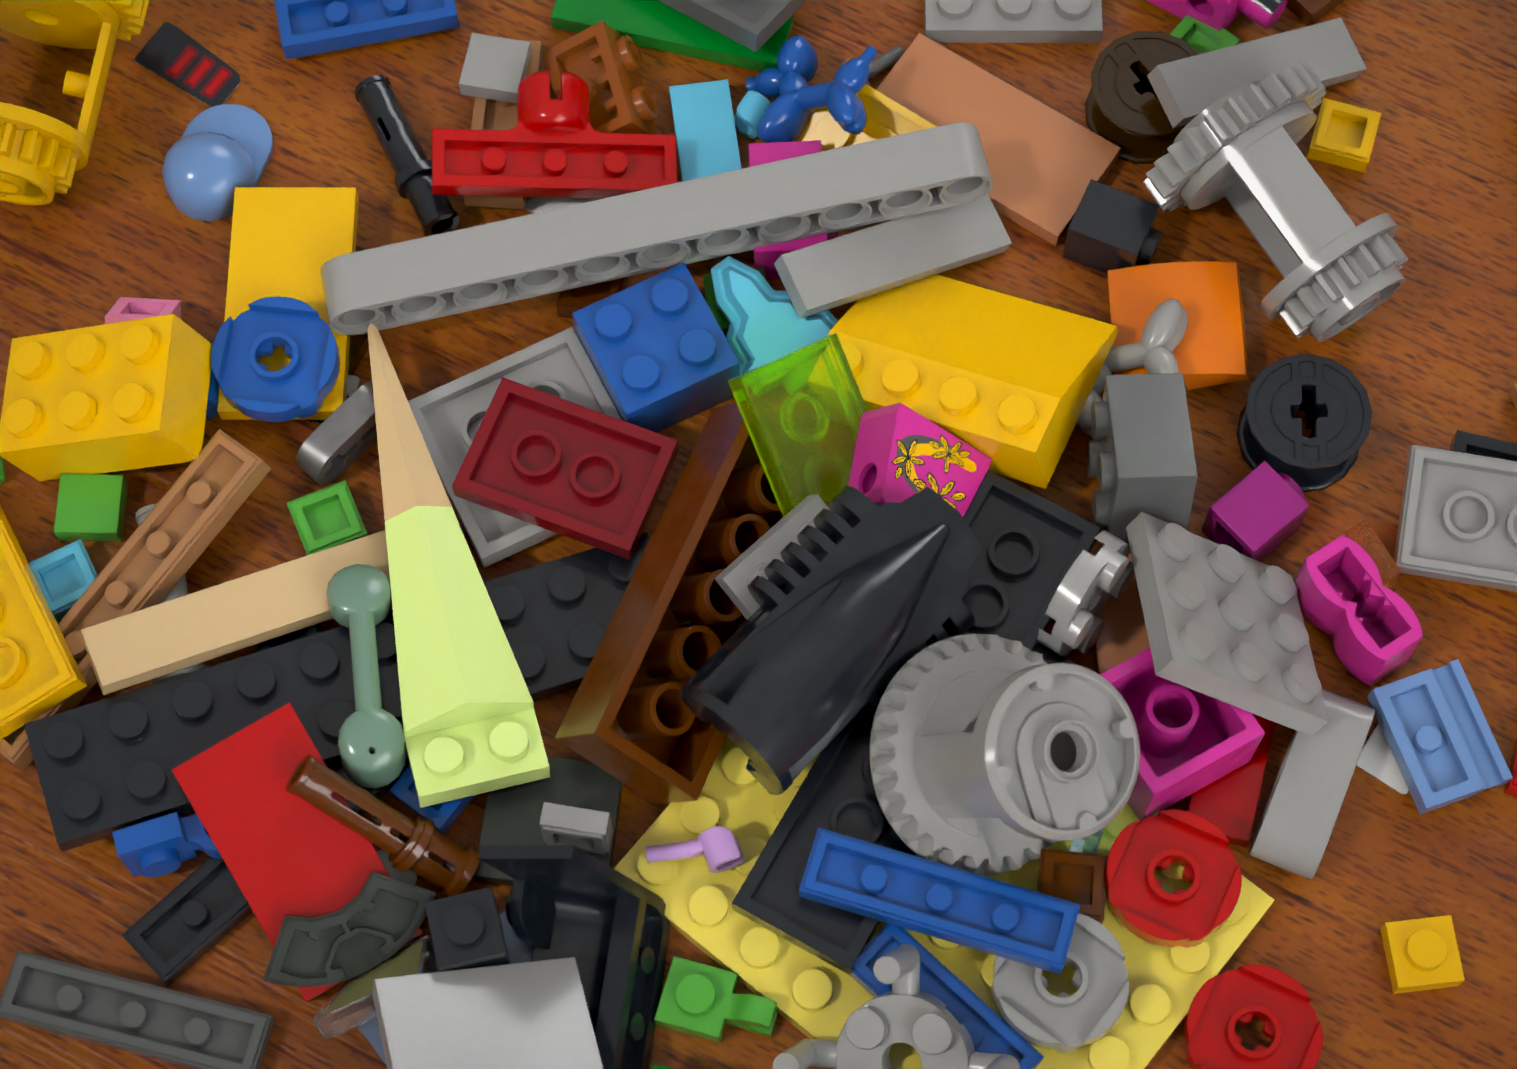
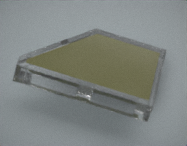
[313,935,438,1039]

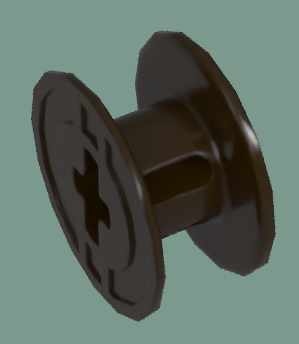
[1085,31,1199,164]

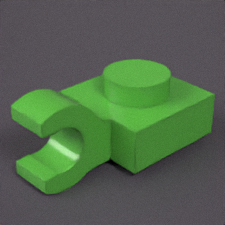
[654,956,779,1044]

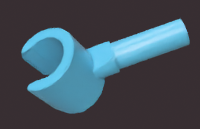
[734,91,771,142]

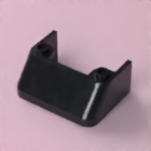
[478,845,670,1069]

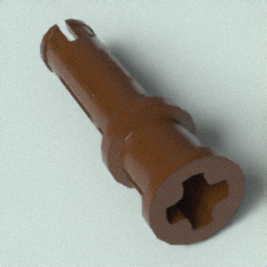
[286,754,480,898]

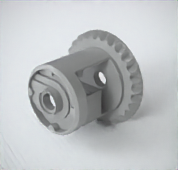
[869,634,1140,875]

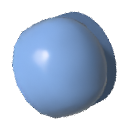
[162,104,273,221]

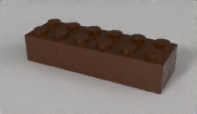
[555,397,849,804]

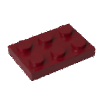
[452,377,679,560]

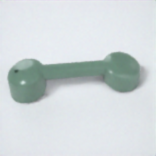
[326,564,406,788]

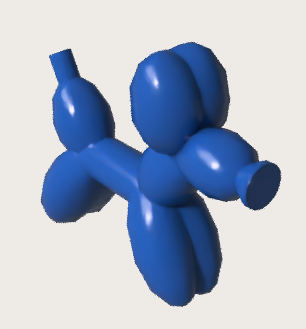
[746,35,878,143]

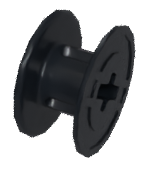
[1236,354,1372,493]

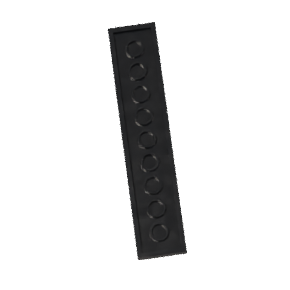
[24,532,650,852]

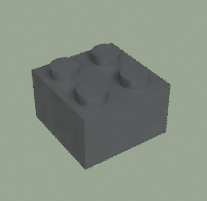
[1086,373,1198,554]

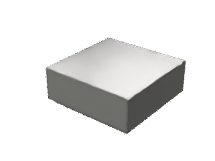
[459,33,532,104]
[539,802,613,855]

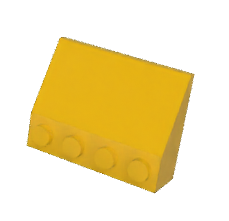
[804,274,1118,489]

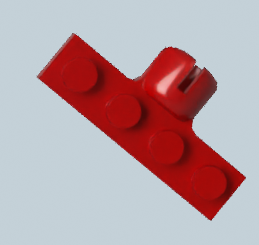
[431,70,677,199]

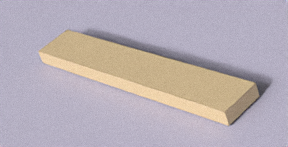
[81,530,390,695]

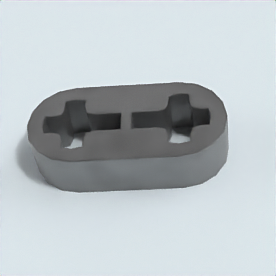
[296,380,377,486]

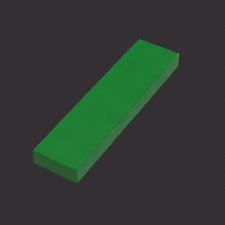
[551,0,793,71]

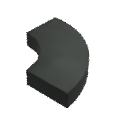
[263,872,436,987]

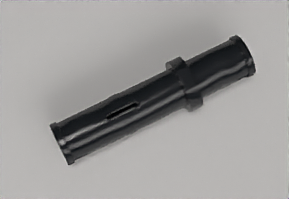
[354,75,460,237]

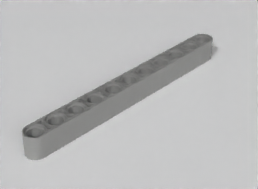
[321,122,993,335]

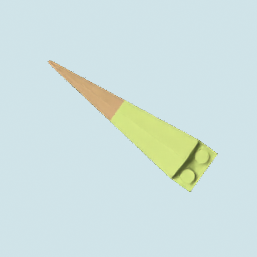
[367,323,550,808]

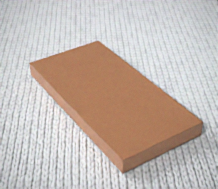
[876,33,1121,246]

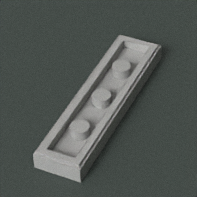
[1147,18,1367,128]
[774,193,1012,319]

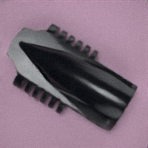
[678,485,983,795]

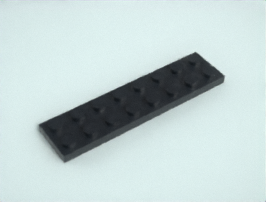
[732,470,1101,975]

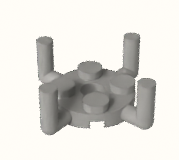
[773,944,1020,1069]

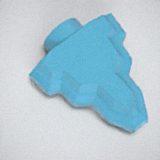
[710,256,838,399]

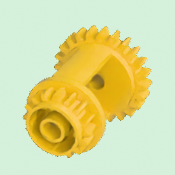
[0,0,149,206]

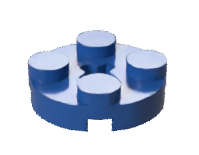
[211,296,340,422]

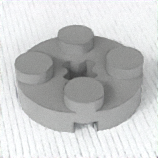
[1037,531,1135,656]
[991,913,1129,1053]

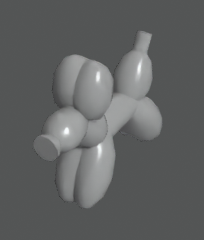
[1076,298,1188,437]

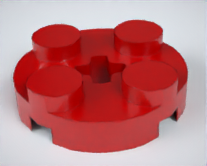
[1105,809,1242,948]
[1183,964,1323,1069]

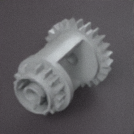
[1143,62,1408,342]

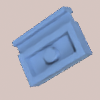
[1367,659,1513,815]

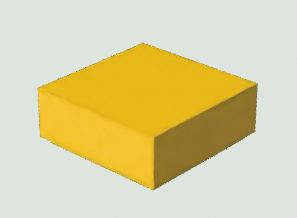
[1306,98,1381,173]

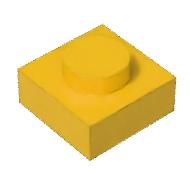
[1380,915,1465,994]

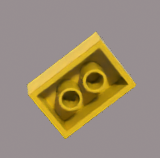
[0,314,213,482]

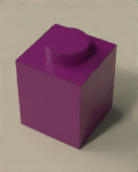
[1201,461,1310,562]

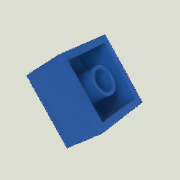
[572,263,740,433]

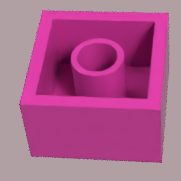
[1100,648,1265,821]

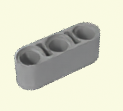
[1249,689,1375,880]

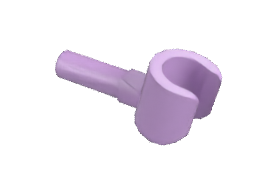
[646,826,744,873]

